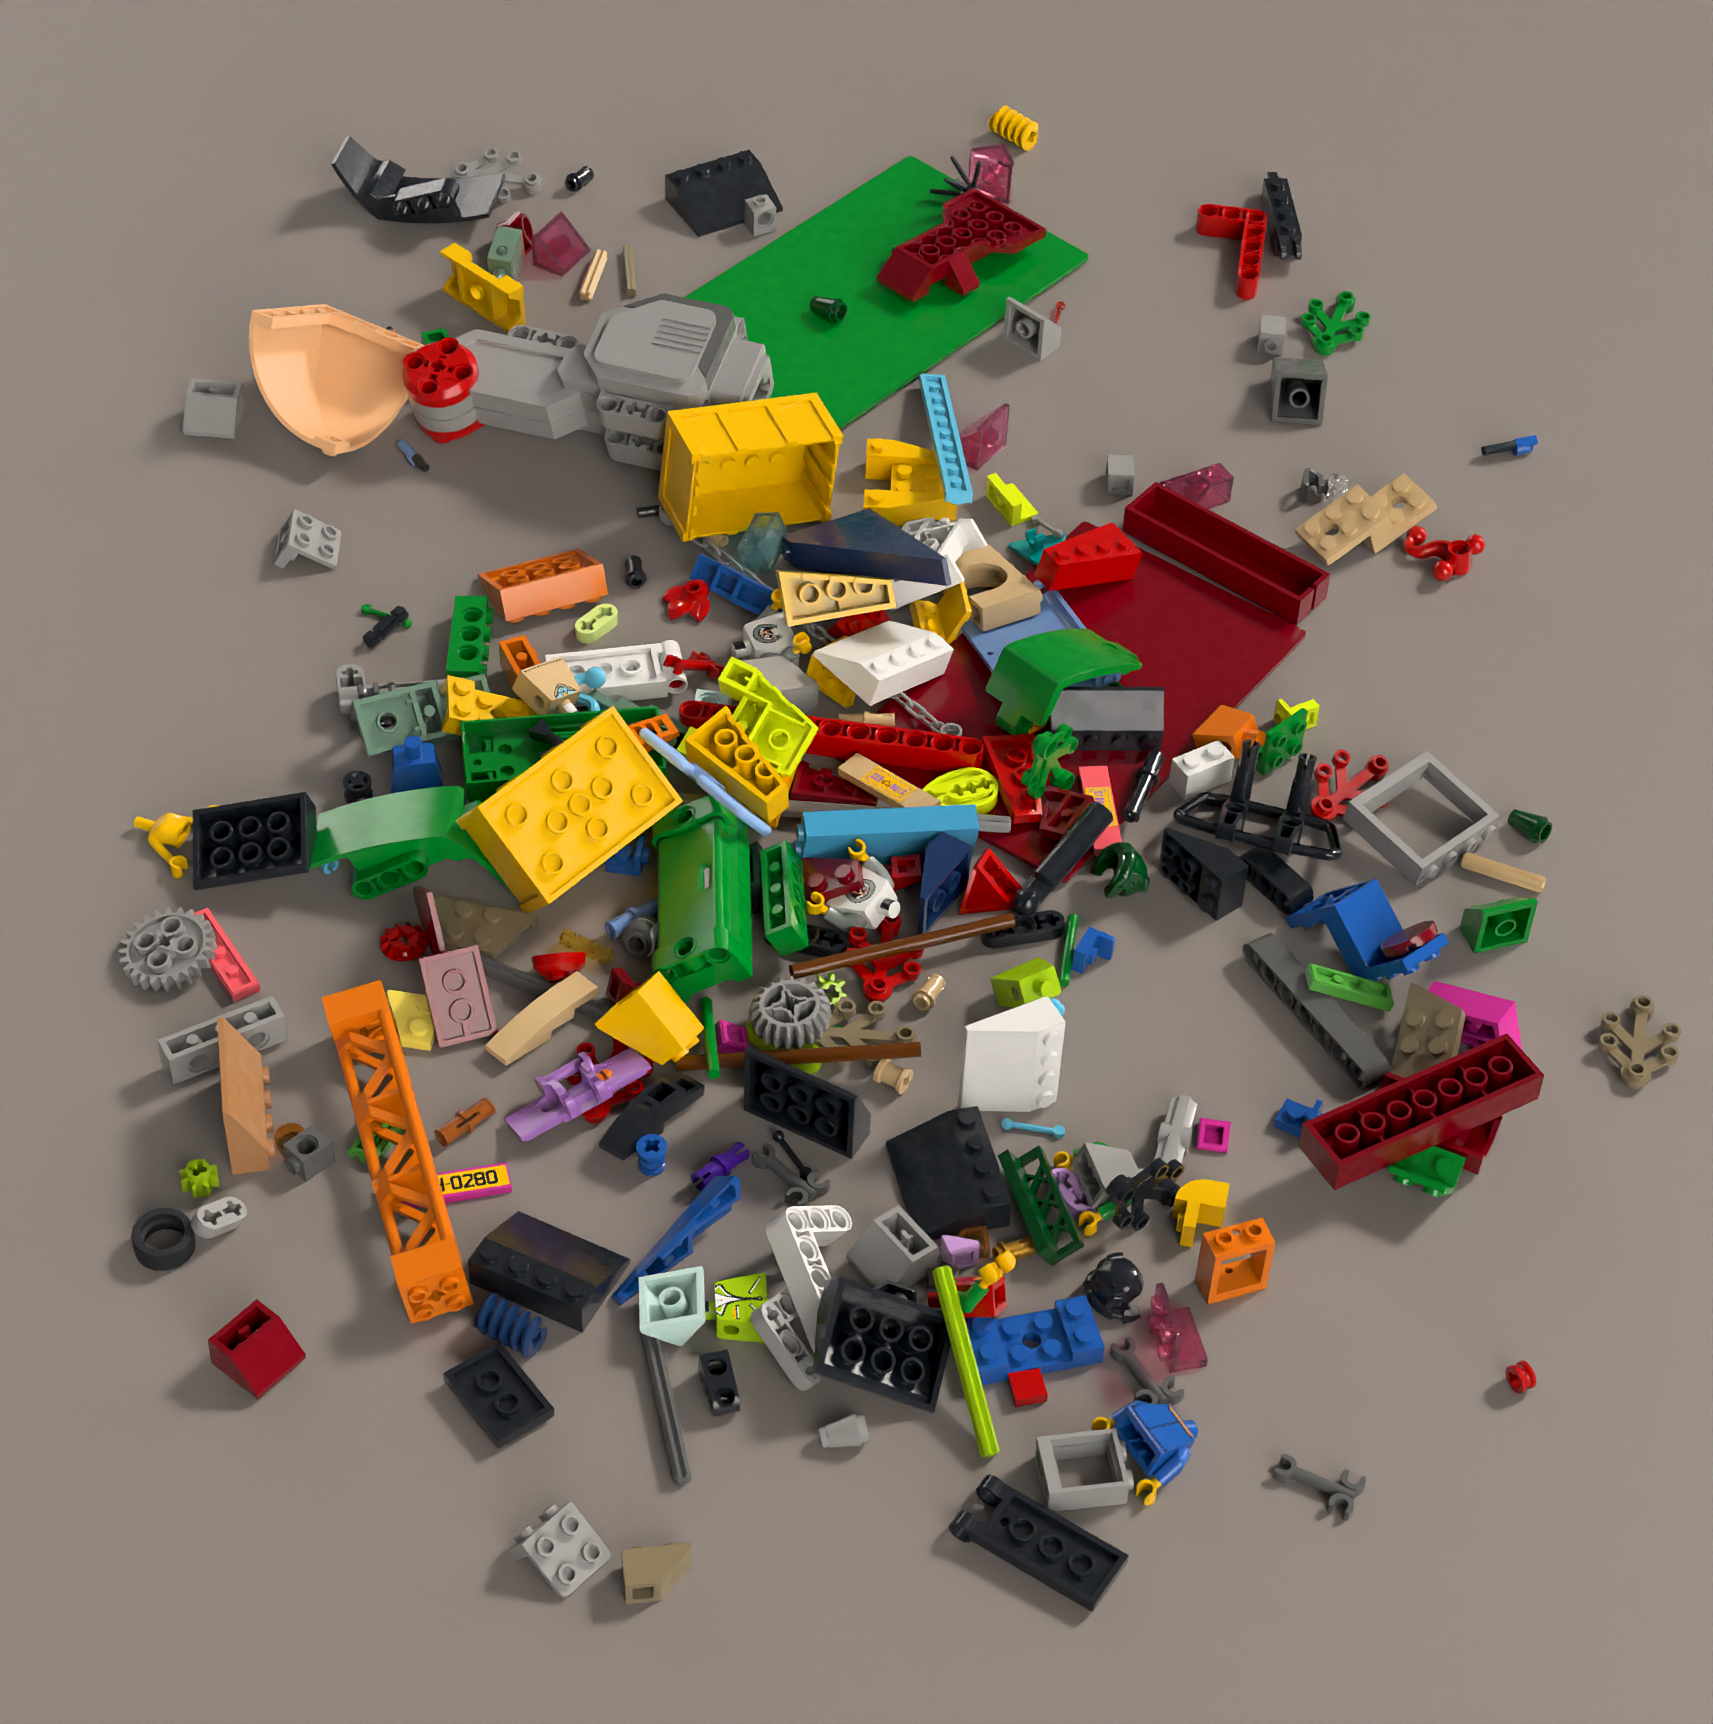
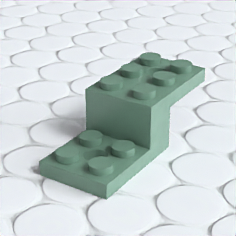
[352,673,497,757]

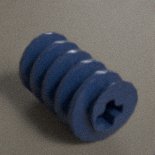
[474,1293,547,1358]

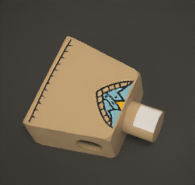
[512,657,581,715]

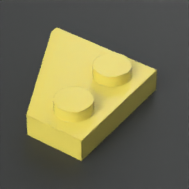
[387,990,435,1051]

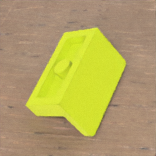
[985,473,1038,526]

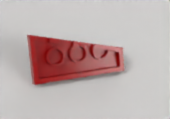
[981,734,1042,824]

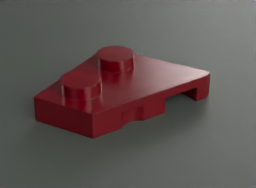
[1040,785,1095,841]
[802,857,864,904]

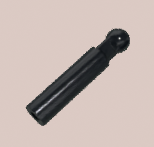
[1011,801,1113,915]

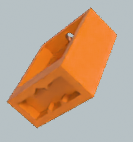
[1195,1217,1276,1305]

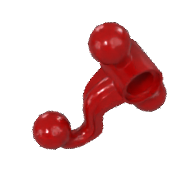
[1403,526,1486,581]

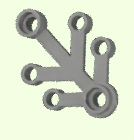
[451,147,542,204]

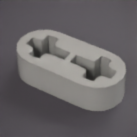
[190,1197,247,1239]

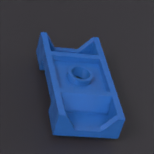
[965,1295,1105,1385]

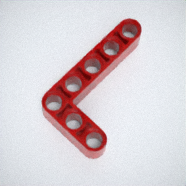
[1195,204,1267,300]

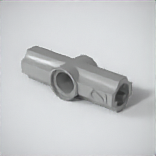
[1154,1095,1197,1181]

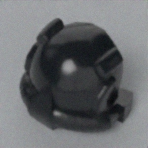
[1082,1252,1144,1324]

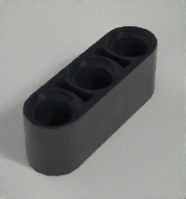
[1238,846,1314,914]

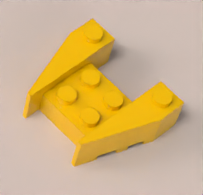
[863,438,957,527]

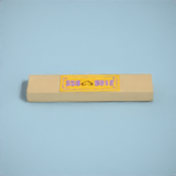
[838,753,941,808]

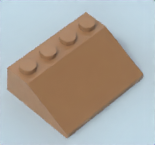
[217,1017,276,1175]

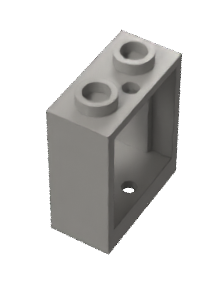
[1034,1428,1134,1512]

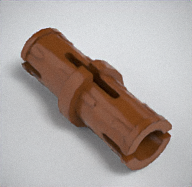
[434,1097,496,1147]

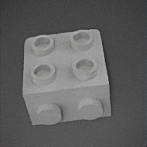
[508,1501,611,1597]

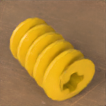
[988,105,1038,151]

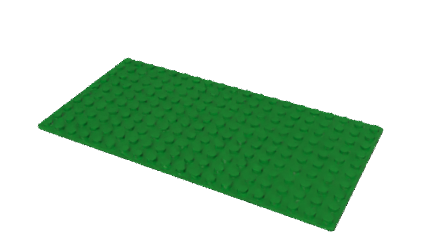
[684,156,1089,430]

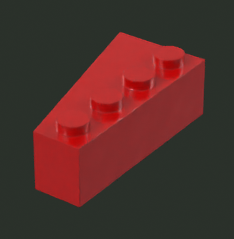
[1034,522,1142,591]

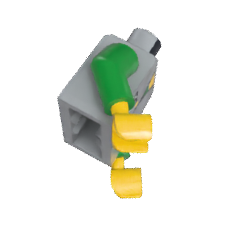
[1053,1142,1151,1236]

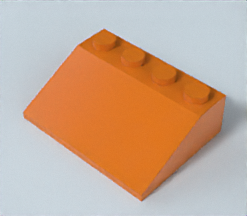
[478,548,609,623]

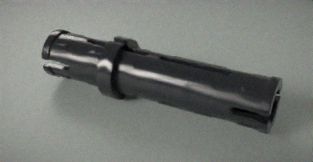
[1121,750,1165,823]

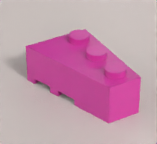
[1428,981,1522,1048]

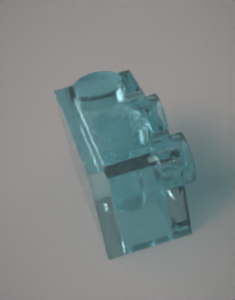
[737,512,789,573]

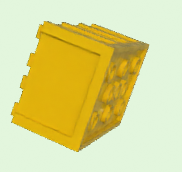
[658,393,843,542]
[455,706,683,914]

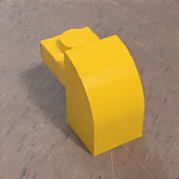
[1172,1179,1230,1247]

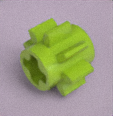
[815,972,847,1008]
[179,1158,220,1198]

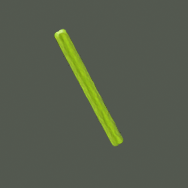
[932,1266,1000,1458]

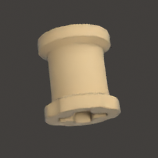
[873,1059,913,1094]

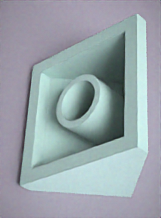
[639,1266,705,1347]

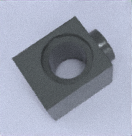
[283,1124,335,1182]

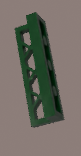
[997,1145,1084,1266]

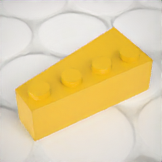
[776,570,896,627]
[685,706,789,823]

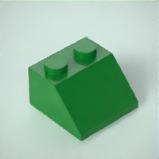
[1460,897,1538,953]

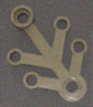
[1598,995,1681,1090]
[813,999,918,1068]

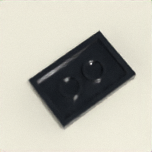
[443,1341,555,1449]

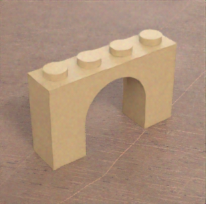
[940,544,1042,632]

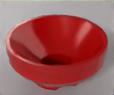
[531,952,586,981]

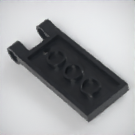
[949,1475,1129,1612]

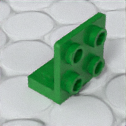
[1250,708,1308,776]
[1387,1146,1467,1198]

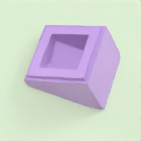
[940,1235,980,1271]

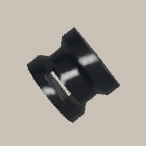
[343,771,373,804]

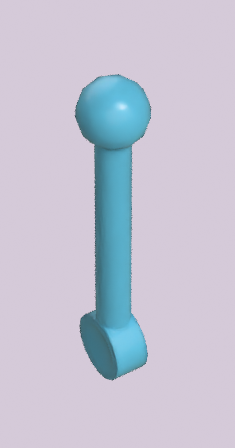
[1001,1118,1065,1139]

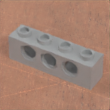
[157,995,288,1085]

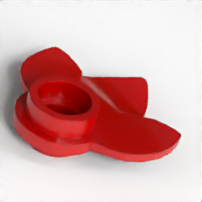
[662,579,711,622]

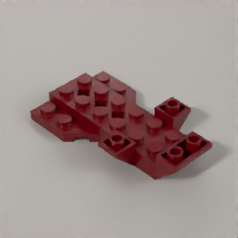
[876,188,1047,302]

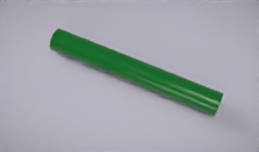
[1058,914,1079,987]

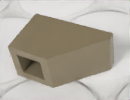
[621,1542,691,1604]

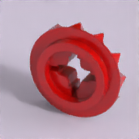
[380,922,428,962]

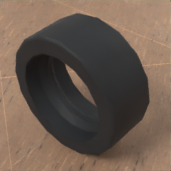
[131,1208,196,1271]

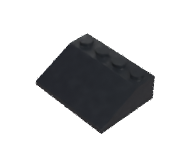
[665,150,783,237]
[193,792,317,891]
[744,1047,871,1159]
[886,1106,1012,1240]
[468,1211,630,1333]
[813,1276,951,1413]

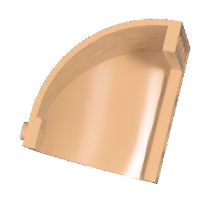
[249,304,424,456]

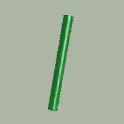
[700,997,720,1079]

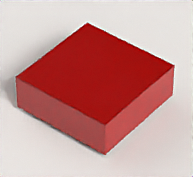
[1007,1368,1048,1407]

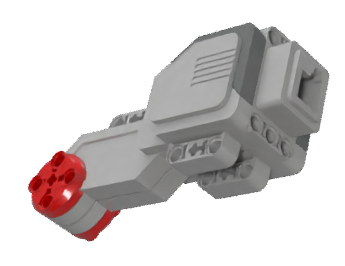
[402,293,774,471]

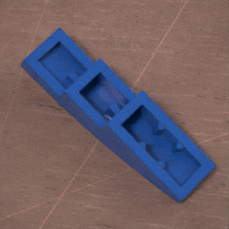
[689,554,783,615]

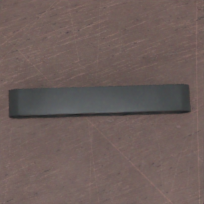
[1243,933,1390,1088]

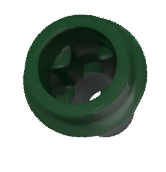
[810,296,848,323]
[1508,809,1552,843]

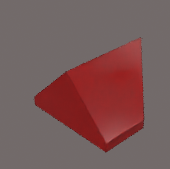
[958,848,1022,915]

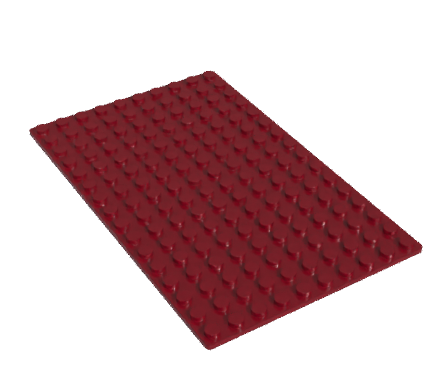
[835,521,1306,883]

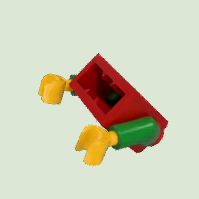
[928,1249,1016,1318]

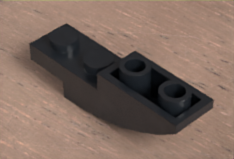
[599,1072,705,1161]

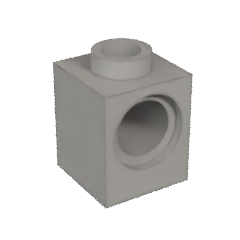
[744,194,776,237]
[1257,315,1286,355]
[1105,454,1135,495]

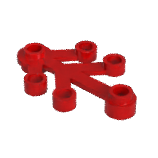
[1310,749,1389,821]
[846,915,924,1003]
[567,1038,654,1123]

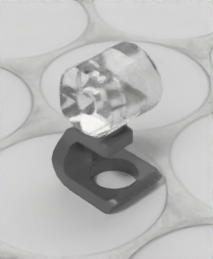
[1300,468,1351,503]

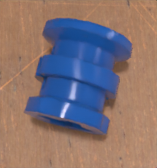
[636,1134,667,1176]

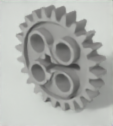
[118,907,218,992]

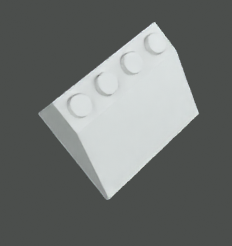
[813,621,954,706]
[958,996,1066,1112]

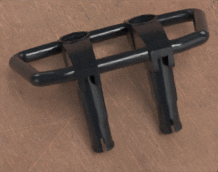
[1173,740,1343,861]

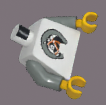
[731,588,812,666]
[806,839,900,931]

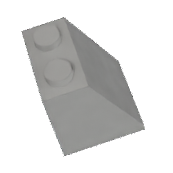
[731,655,819,713]

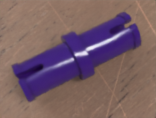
[691,1141,750,1191]

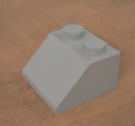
[1003,297,1062,361]

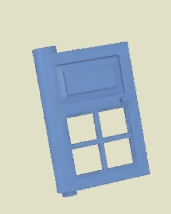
[960,580,1121,687]

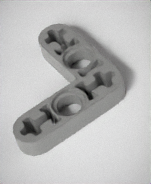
[751,1288,821,1391]

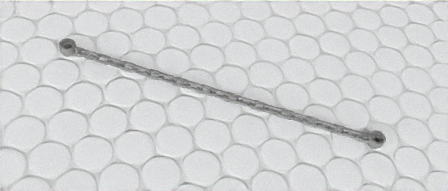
[659,504,963,736]

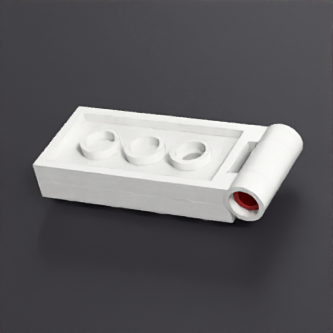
[545,640,688,707]

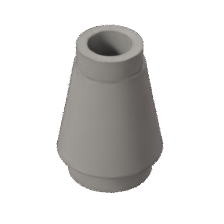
[819,1414,870,1448]

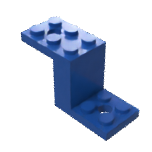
[1286,878,1449,981]

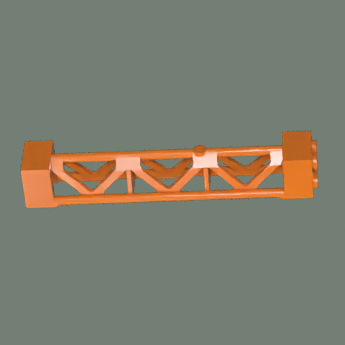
[321,980,474,1324]

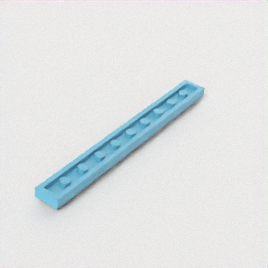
[919,374,973,505]

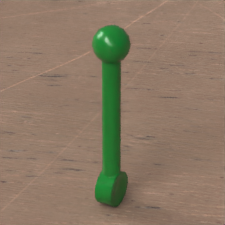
[361,604,412,628]

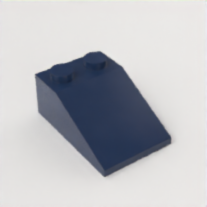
[917,831,972,935]

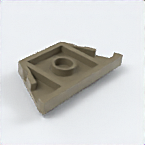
[433,894,537,959]
[1390,983,1466,1078]

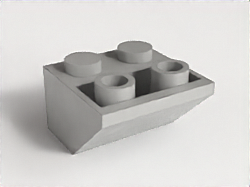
[183,378,245,439]
[847,1205,938,1288]

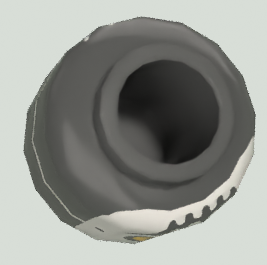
[622,914,658,958]

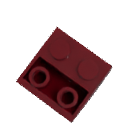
[208,1299,306,1399]

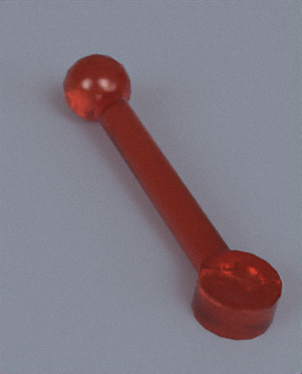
[1054,301,1065,325]

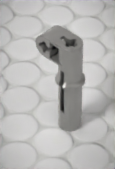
[336,664,464,715]

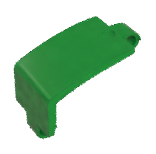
[986,629,1142,735]

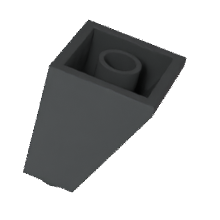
[1270,357,1328,425]

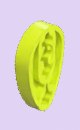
[922,767,999,814]

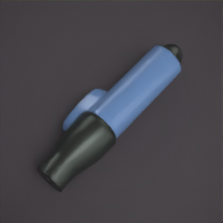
[397,440,430,472]

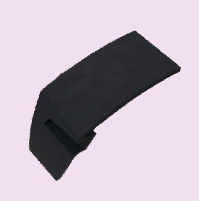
[331,136,506,223]

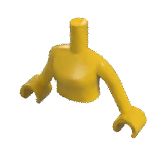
[134,805,219,878]

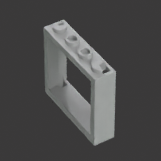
[1343,751,1500,886]

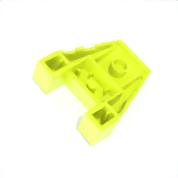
[677,656,818,777]

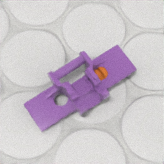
[504,1047,651,1142]

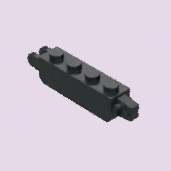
[1261,172,1302,260]

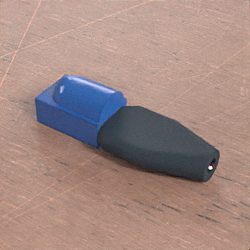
[1481,435,1538,456]

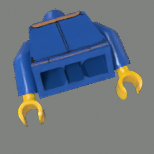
[1092,1400,1198,1506]

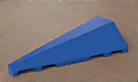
[612,1175,741,1306]

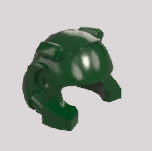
[1090,842,1150,899]

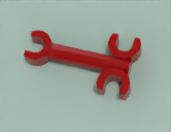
[663,651,725,680]

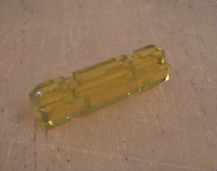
[559,929,614,965]

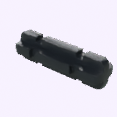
[363,606,409,648]

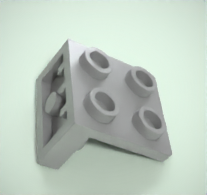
[274,509,341,569]

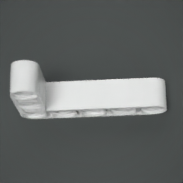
[765,1205,852,1353]

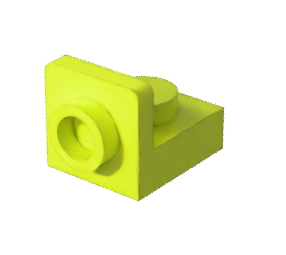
[1273,699,1320,730]

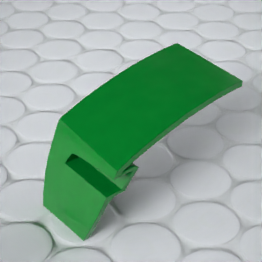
[310,786,508,900]

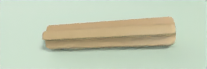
[579,249,607,301]
[1461,852,1546,893]

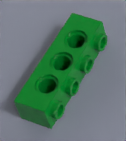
[446,596,494,680]
[760,840,808,957]

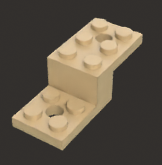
[1295,473,1437,566]

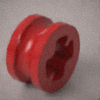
[1505,1360,1537,1394]

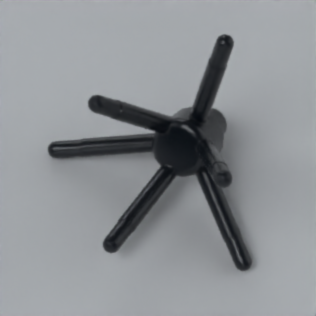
[930,156,982,196]

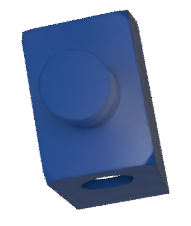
[388,736,444,794]

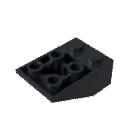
[1158,828,1249,921]

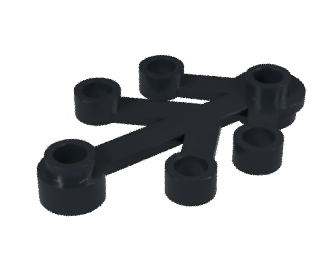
[1106,1158,1185,1231]

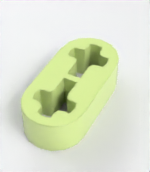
[575,603,618,644]

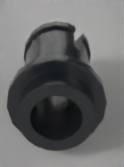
[565,166,594,191]
[625,555,646,589]

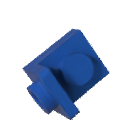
[606,836,650,876]
[1072,927,1116,974]
[1274,1099,1323,1138]

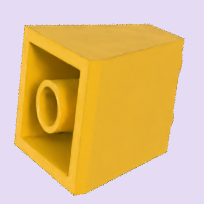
[595,971,704,1065]

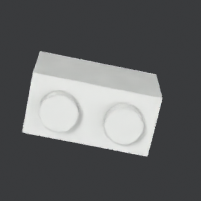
[1169,740,1235,800]

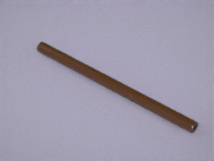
[789,913,1016,979]
[676,1042,922,1071]

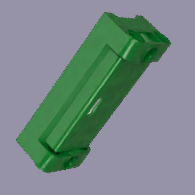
[461,706,666,804]
[652,795,752,1003]

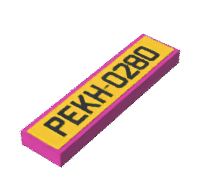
[393,1162,512,1212]

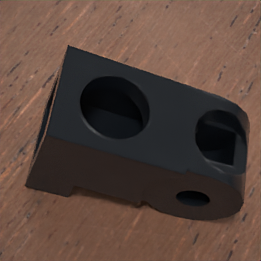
[698,1349,740,1417]

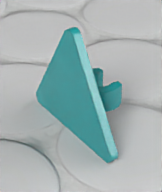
[1009,528,1067,566]

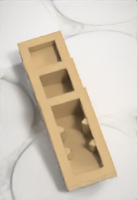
[485,971,598,1066]

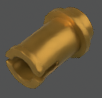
[992,1236,1035,1266]

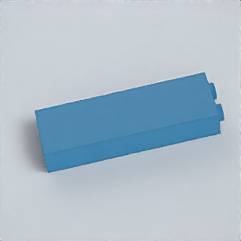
[793,804,980,865]

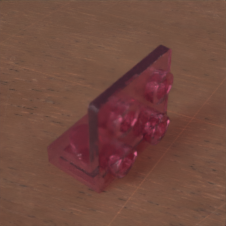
[1148,1282,1208,1373]

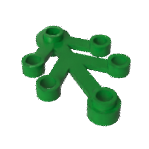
[1301,291,1371,356]
[1021,723,1079,799]

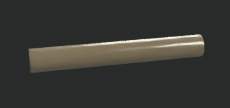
[623,244,636,297]

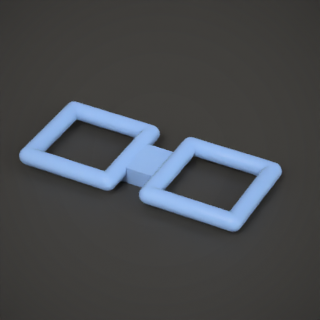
[639,728,771,836]

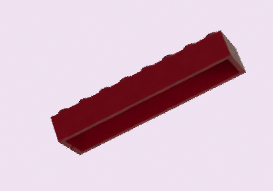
[1122,482,1331,625]

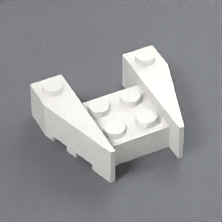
[869,517,988,611]

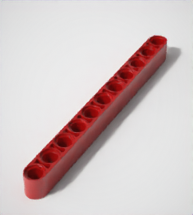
[679,700,984,773]

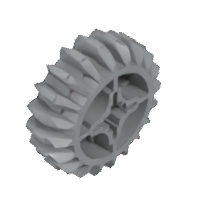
[749,976,831,1049]

